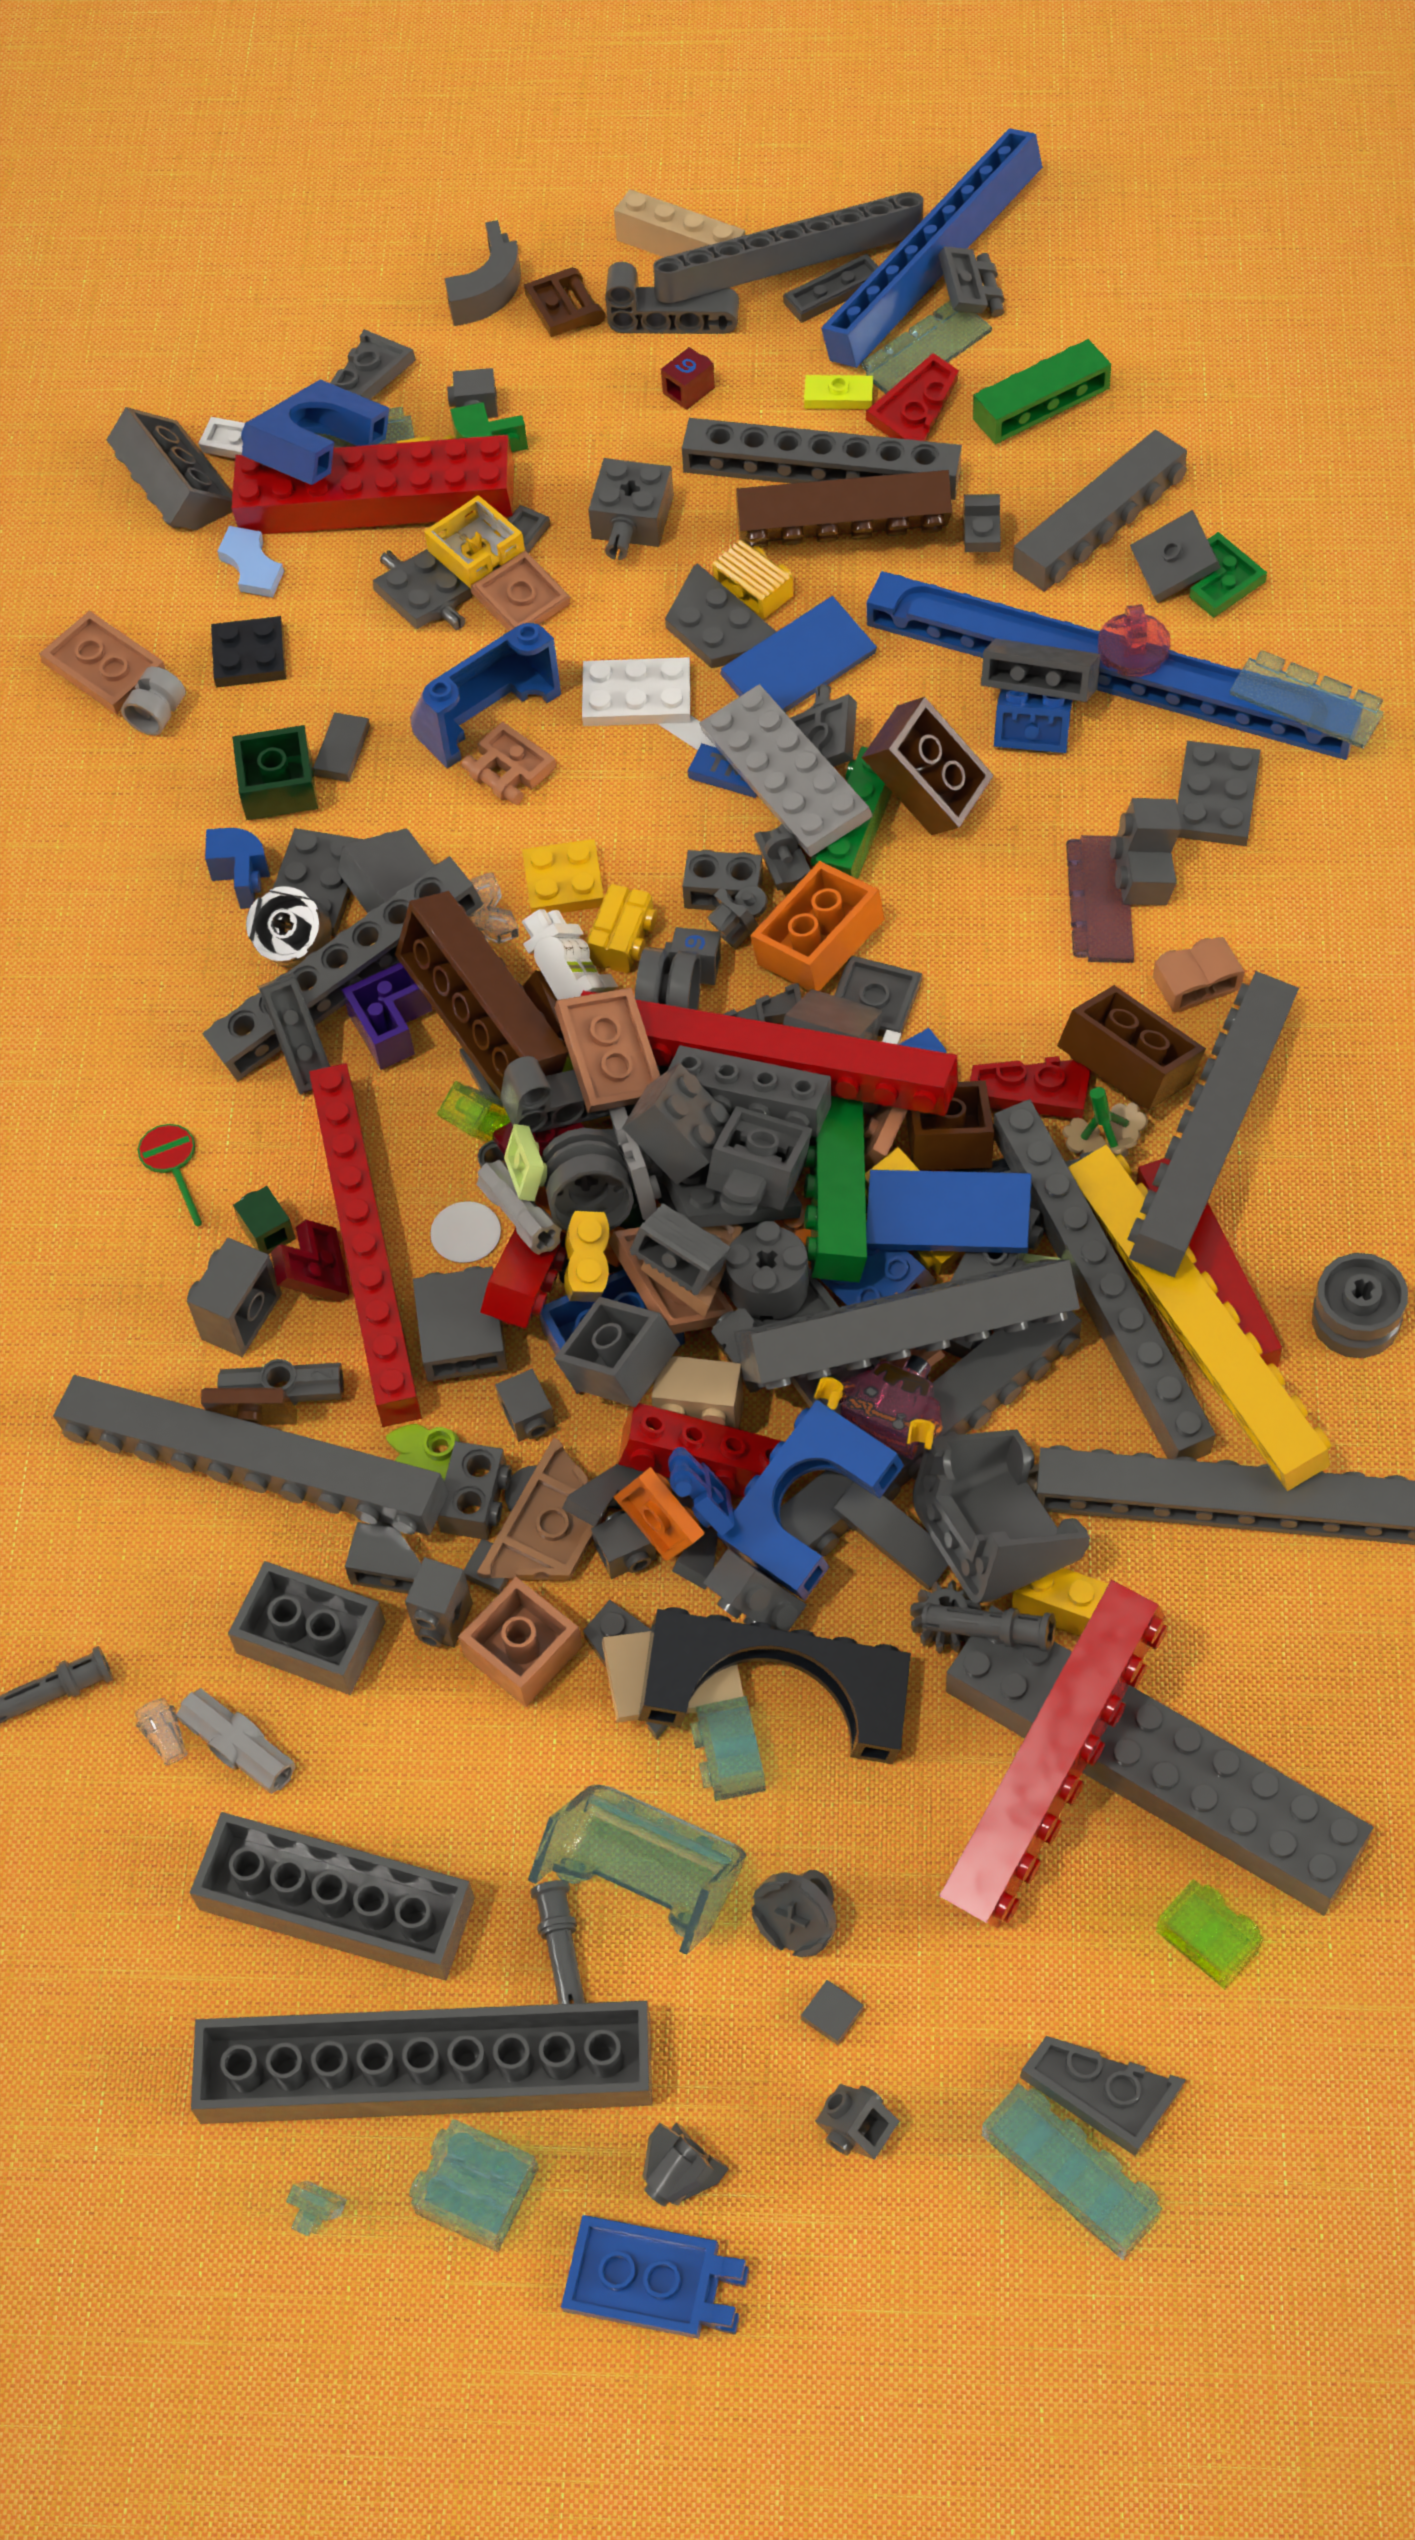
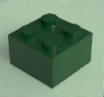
[232,725,319,821]

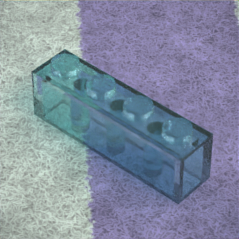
[981,2083,1162,2261]

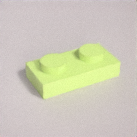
[504,1124,547,1201]

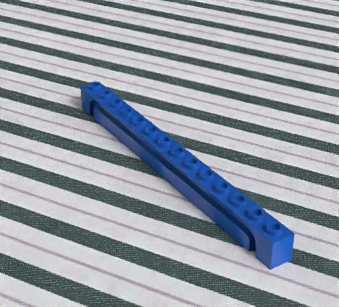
[866,571,1364,760]

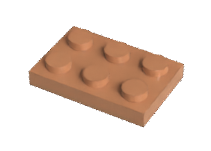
[39,611,166,714]
[554,988,660,1113]
[608,1227,734,1334]

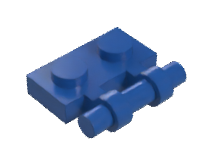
[668,1447,735,1536]

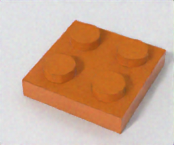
[613,1467,705,1562]

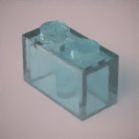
[690,1696,766,1802]

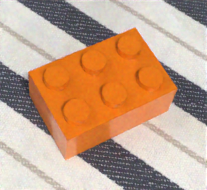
[750,861,885,991]

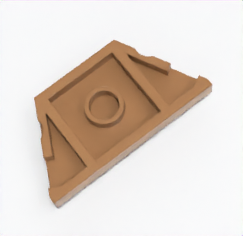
[477,1437,609,1581]

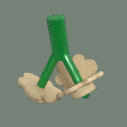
[1062,1087,1148,1157]

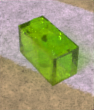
[436,1080,511,1142]
[1156,1879,1263,1990]

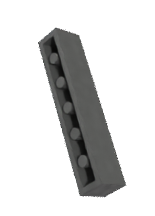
[1013,429,1187,592]

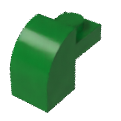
[450,402,528,452]

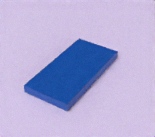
[720,595,877,713]
[866,1170,1032,1253]

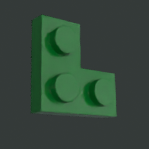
[1189,532,1267,618]

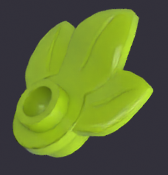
[386,1424,460,1481]

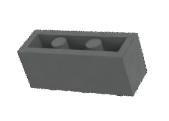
[981,638,1101,702]

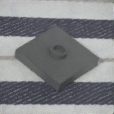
[1130,510,1221,603]

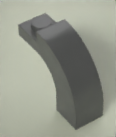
[444,220,521,326]

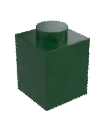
[233,1186,296,1254]

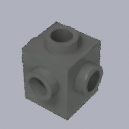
[815,2084,900,2160]

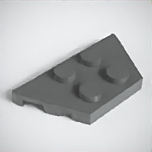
[665,563,776,668]

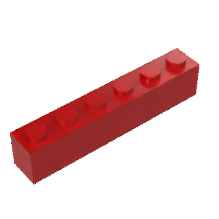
[1135,1158,1282,1367]

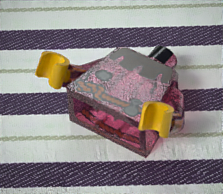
[813,1355,943,1459]

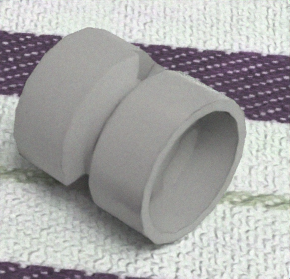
[121,666,186,736]

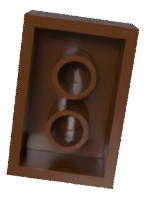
[861,697,994,835]
[1057,985,1206,1111]

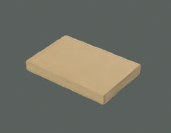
[602,1631,745,1723]

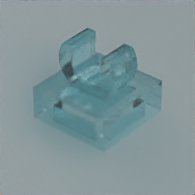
[286,2181,347,2236]

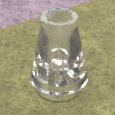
[135,1698,188,1765]

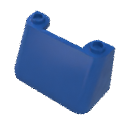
[410,623,561,769]

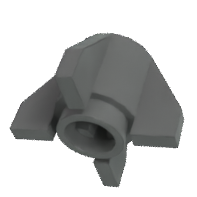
[642,2123,729,2207]

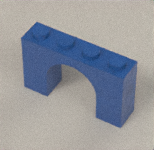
[241,379,389,485]
[717,1400,904,1601]

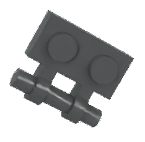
[938,246,1005,317]

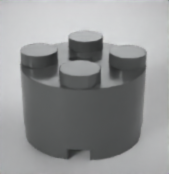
[246,886,332,968]
[726,1221,809,1320]

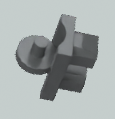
[754,824,811,894]
[707,886,768,950]

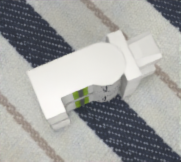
[522,909,618,1000]

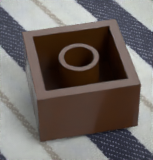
[906,1081,994,1171]

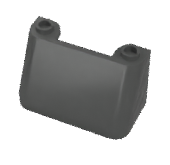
[913,1429,1090,1603]

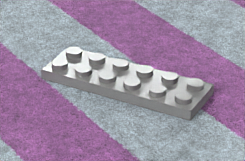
[699,684,873,857]

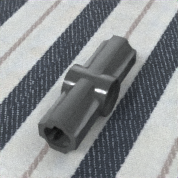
[217,1359,344,1406]

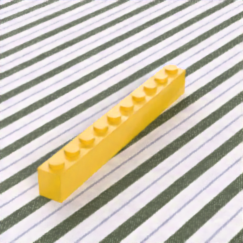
[1068,1144,1332,1492]

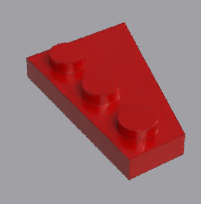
[865,353,959,441]
[970,1056,1091,1119]

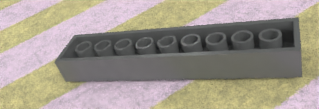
[946,1606,1374,1916]
[191,2001,652,2124]

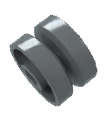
[635,947,701,1010]
[1312,1253,1408,1358]

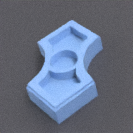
[217,526,284,598]

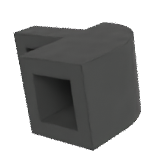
[963,494,1001,552]

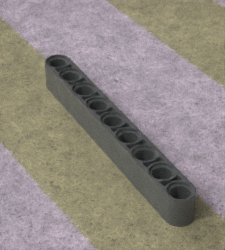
[653,192,923,303]

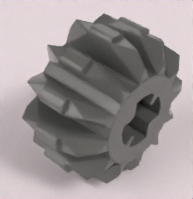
[910,1580,981,1654]

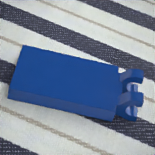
[561,2215,749,2339]

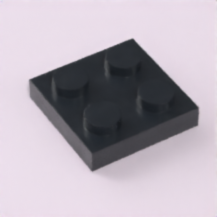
[211,616,286,688]

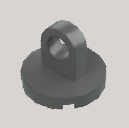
[752,1870,837,1957]

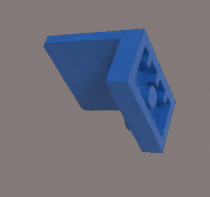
[993,689,1073,753]
[820,1249,937,1305]

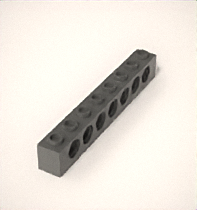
[682,418,962,500]
[202,856,484,1082]

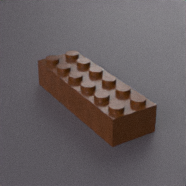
[736,470,952,548]
[395,891,569,1100]

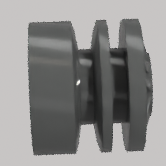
[541,1128,634,1231]

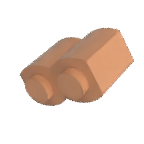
[1153,937,1245,1012]

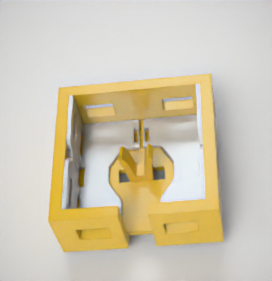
[424,495,525,589]

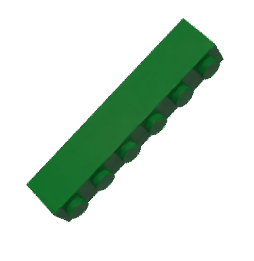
[804,1096,867,1283]

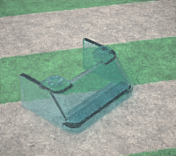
[528,1784,746,1955]

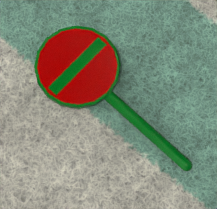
[138,1124,202,1227]

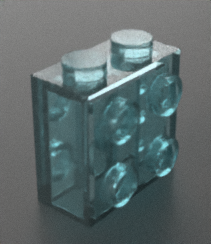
[409,2119,539,2252]

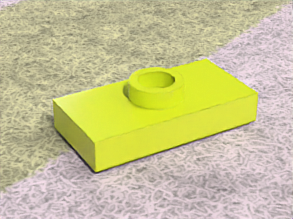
[804,375,873,409]

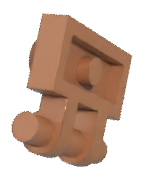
[461,722,556,805]

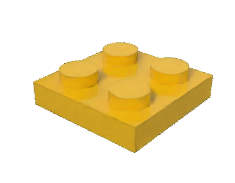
[522,839,604,914]

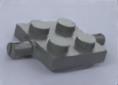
[373,549,472,630]
[790,684,857,767]

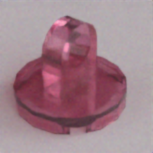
[1098,604,1170,677]

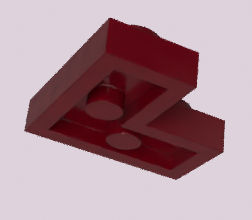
[271,1219,349,1302]

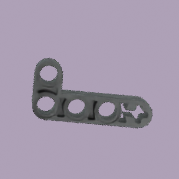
[605,262,739,334]
[500,1056,636,1134]

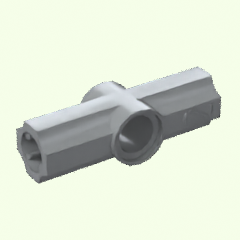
[176,1688,296,1794]

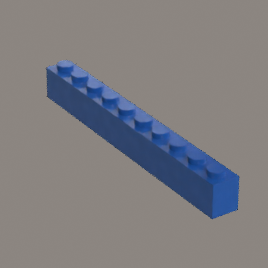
[821,128,1043,368]

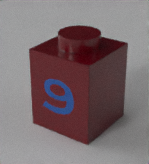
[661,347,715,410]

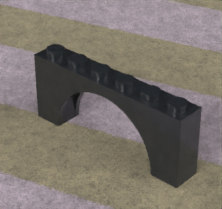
[638,1607,911,1764]

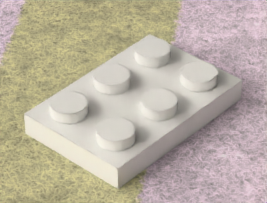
[582,657,691,726]

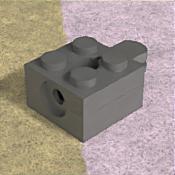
[706,1106,812,1216]

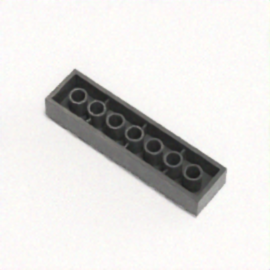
[734,1259,1080,1389]

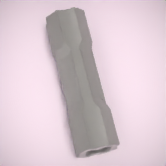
[477,1160,562,1255]

